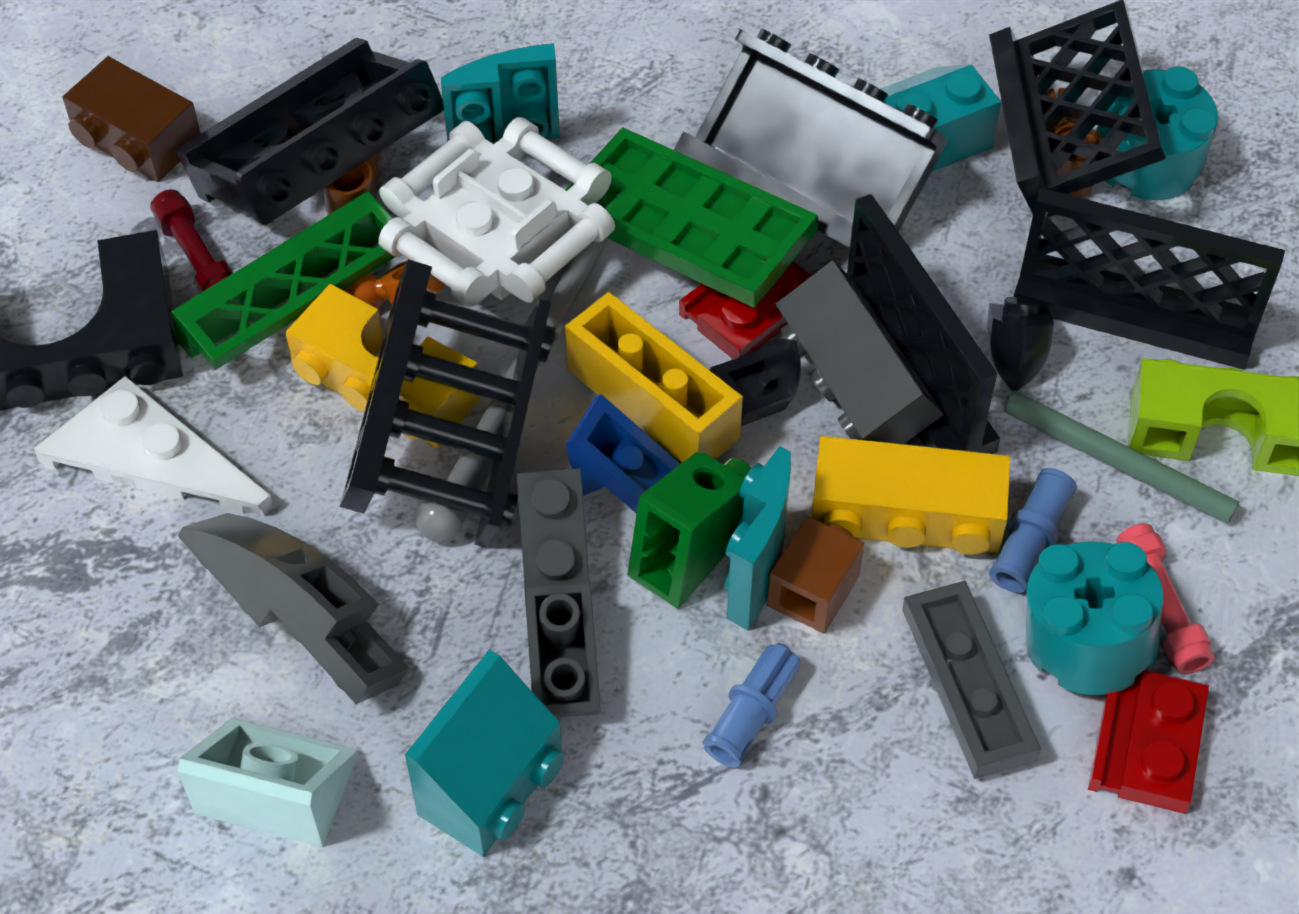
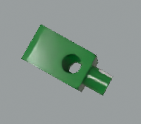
[627,452,751,609]

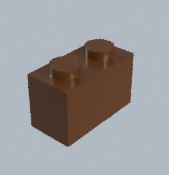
[62,56,201,182]

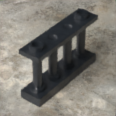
[340,259,555,548]

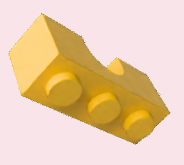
[285,284,481,449]

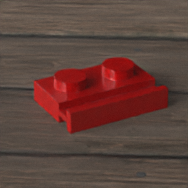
[679,261,812,359]
[1088,670,1209,814]

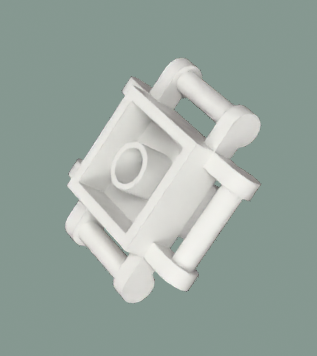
[379,117,615,307]

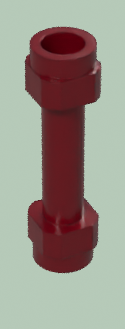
[150,189,233,293]

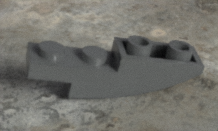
[516,468,601,718]
[178,513,410,704]

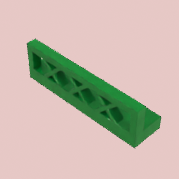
[171,191,395,370]

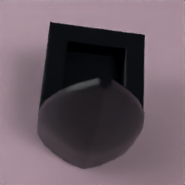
[987,297,1054,391]
[710,339,801,426]

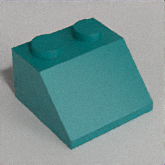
[880,64,1001,172]
[405,649,565,857]

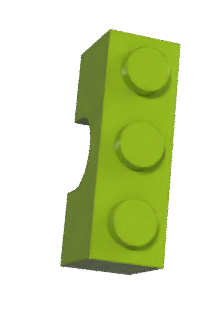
[1128,358,1299,476]

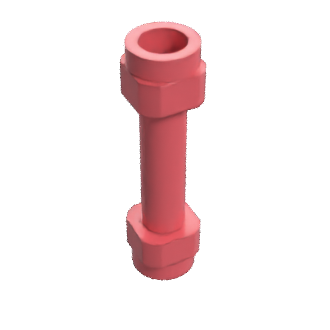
[1116,523,1215,675]

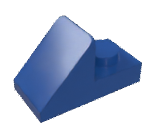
[566,394,680,513]

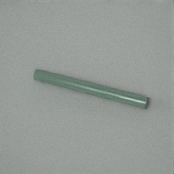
[1004,391,1240,524]

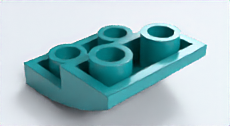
[441,43,560,144]
[724,446,791,631]

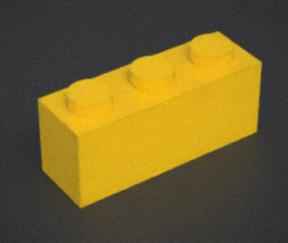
[565,292,743,463]
[811,436,1010,555]

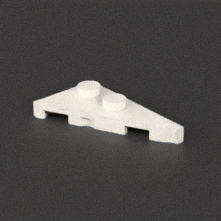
[34,376,274,516]

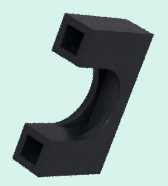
[0,230,183,410]

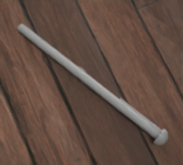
[415,238,609,542]

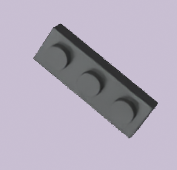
[902,580,1041,779]

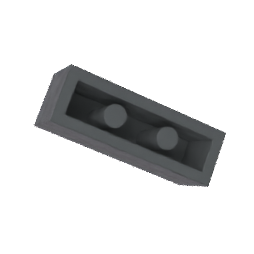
[776,260,944,444]

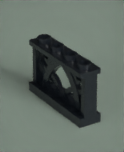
[175,37,444,225]

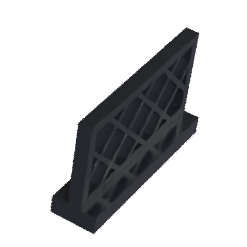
[989,0,1166,217]
[1013,188,1285,370]
[847,194,1000,454]

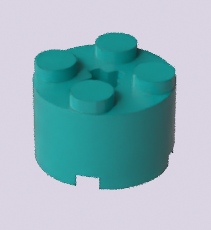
[1096,66,1218,200]
[1026,541,1163,695]

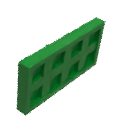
[565,127,818,308]

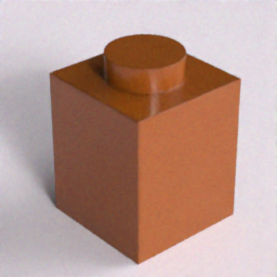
[767,516,865,634]

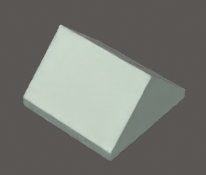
[177,718,358,847]

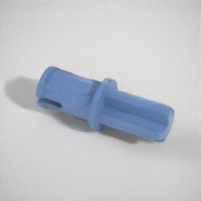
[702,643,801,768]

